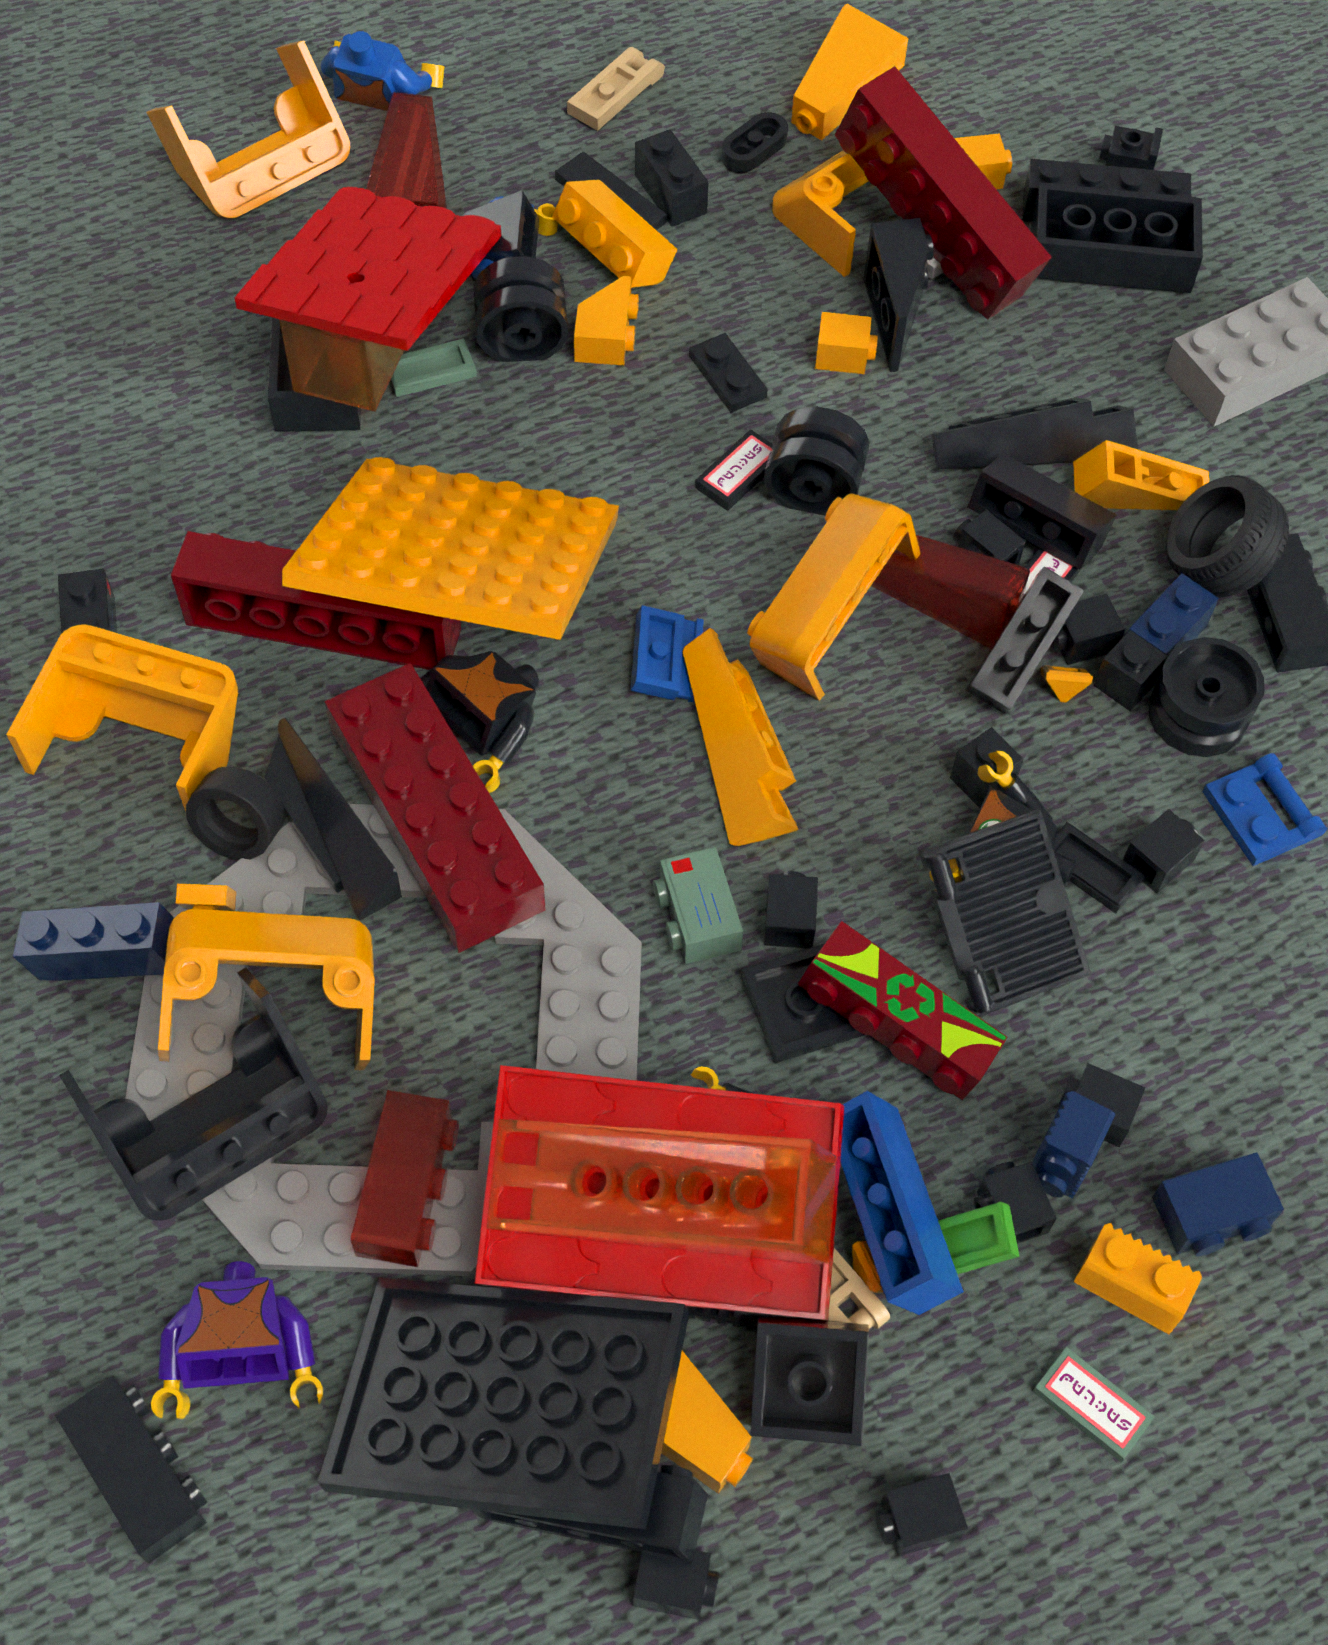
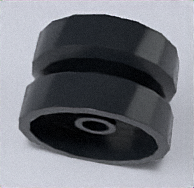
[473,256,568,362]
[764,406,870,516]
[1149,637,1264,757]

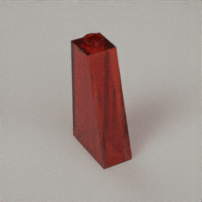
[366,92,447,209]
[871,535,1030,649]

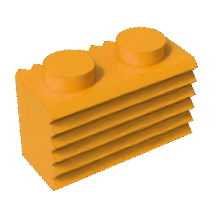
[1074,1223,1202,1335]

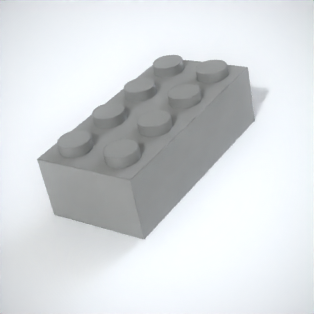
[1164,277,1328,426]

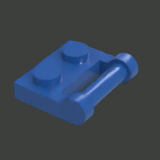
[1202,753,1327,866]

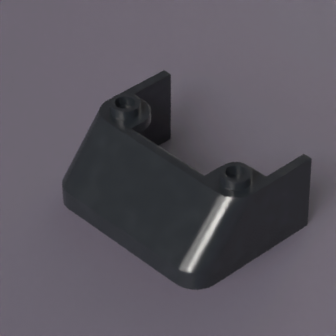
[59,967,328,1221]

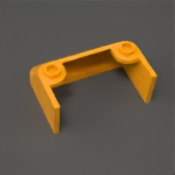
[146,40,350,218]
[772,150,868,277]
[747,493,921,701]
[6,625,238,811]
[158,909,374,1070]

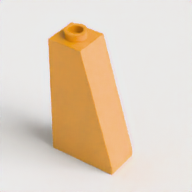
[791,4,908,141]
[661,1351,753,1494]

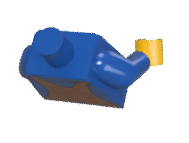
[321,31,445,115]

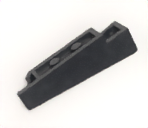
[931,397,1138,469]
[264,718,402,921]

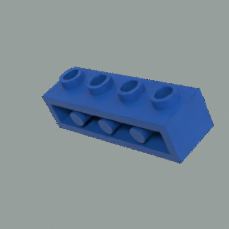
[840,1091,964,1315]

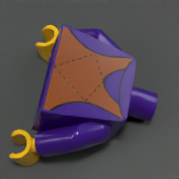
[151,1261,324,1420]

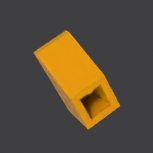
[574,276,639,365]

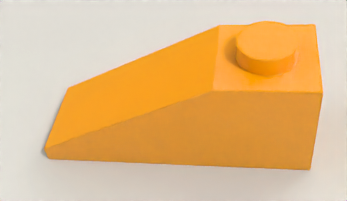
[1073,440,1209,510]

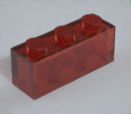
[350,1090,459,1267]

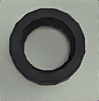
[186,766,284,860]

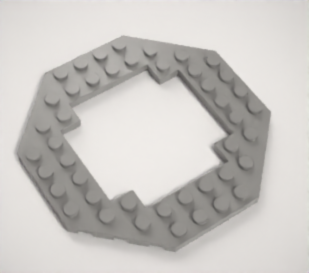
[125,804,642,1276]

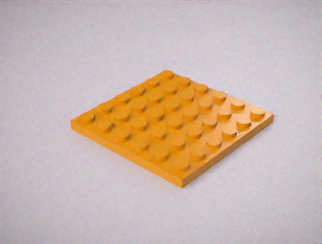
[282,457,619,640]

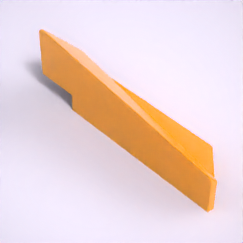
[683,628,798,846]

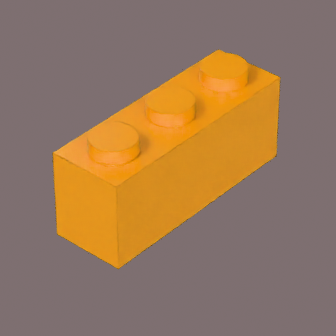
[552,180,678,288]

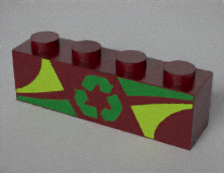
[797,921,1008,1100]

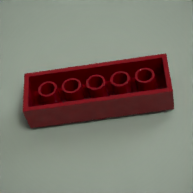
[834,66,1052,320]
[171,531,461,670]
[324,662,546,953]

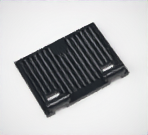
[919,808,1092,1017]

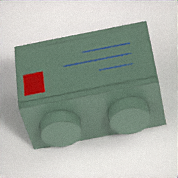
[653,847,743,964]

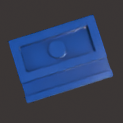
[630,605,704,702]

